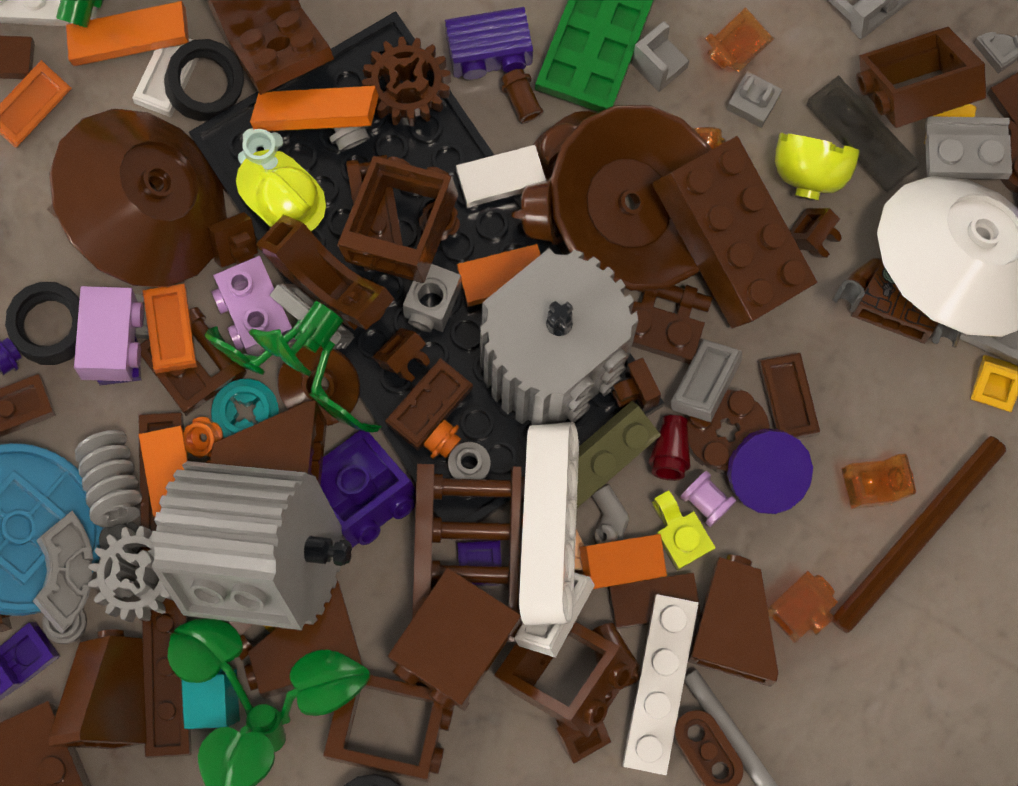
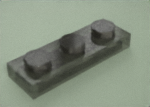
[806,75,920,193]

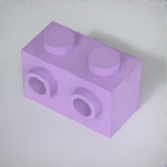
[211,256,296,356]
[74,286,144,381]

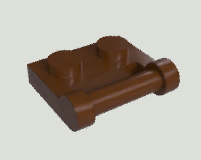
[140,307,247,416]

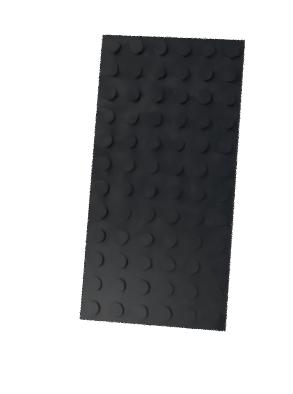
[189,11,664,540]

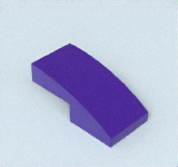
[0,622,60,700]

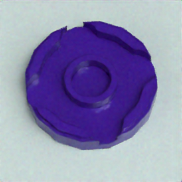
[727,429,813,514]

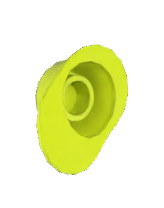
[236,149,326,231]

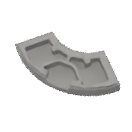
[32,511,93,634]

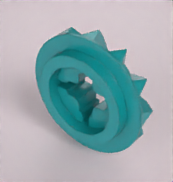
[211,379,279,438]

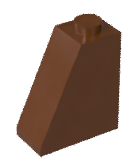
[206,401,327,485]
[688,554,778,687]
[244,580,363,699]
[49,629,146,749]

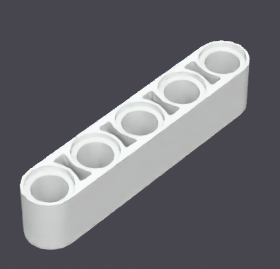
[519,422,579,626]

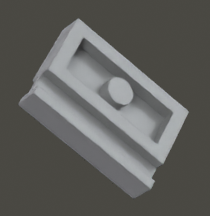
[925,116,1012,179]

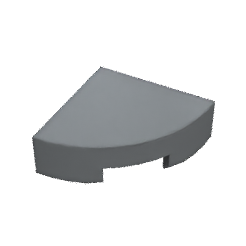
[974,32,1018,74]

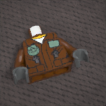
[833,258,962,347]

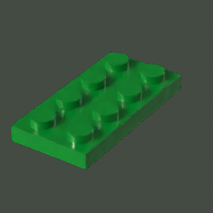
[535,0,655,112]

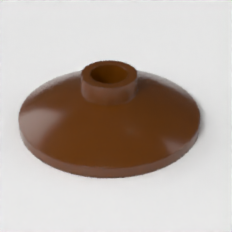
[278,347,360,426]

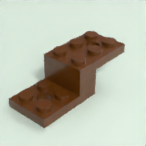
[207,0,334,95]

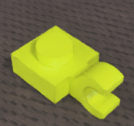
[651,490,716,571]

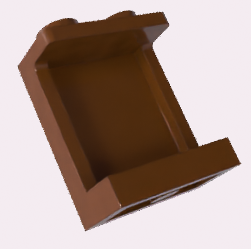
[388,568,523,711]

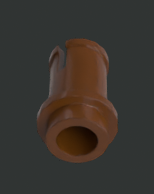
[501,68,544,123]

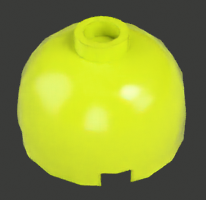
[775,133,860,201]

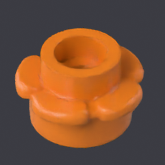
[183,417,223,458]
[423,419,462,459]

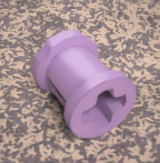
[680,471,737,527]

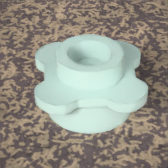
[238,128,283,170]

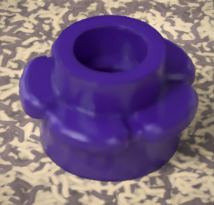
[0,338,22,376]

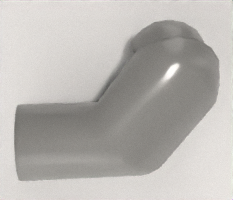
[592,485,629,544]

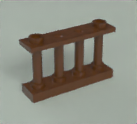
[412,464,525,642]

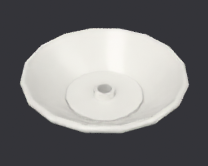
[877,176,1018,337]

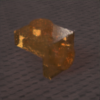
[705,7,775,72]
[841,453,916,509]

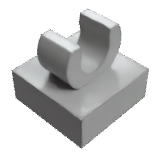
[727,71,783,128]

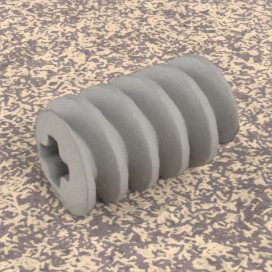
[75,430,142,527]

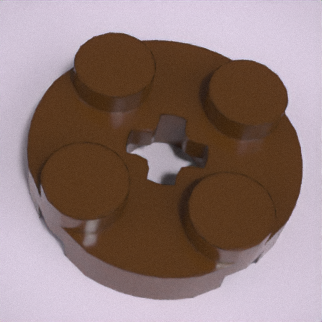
[687,390,770,475]

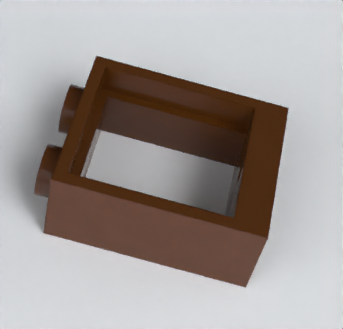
[856,26,986,128]
[337,156,458,283]
[494,622,637,738]
[323,675,454,783]

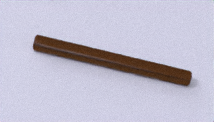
[832,436,1006,633]

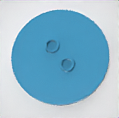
[0,443,104,616]

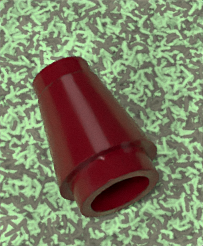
[648,415,691,481]

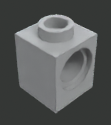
[403,264,462,332]

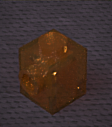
[768,571,838,643]

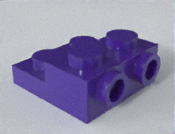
[320,430,416,548]

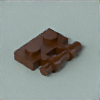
[631,285,713,364]

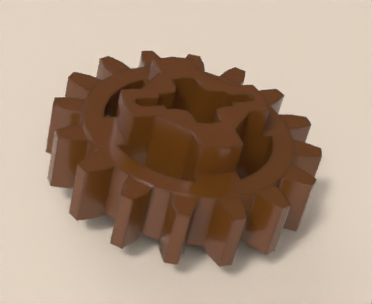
[362,37,451,126]

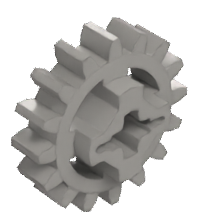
[88,526,173,622]

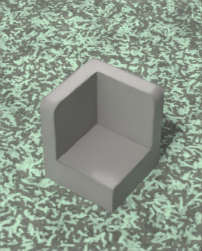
[632,21,689,92]

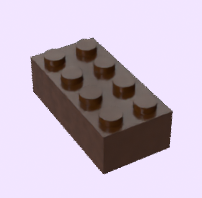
[652,136,818,328]

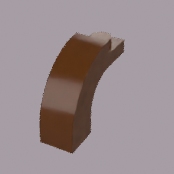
[255,214,395,330]

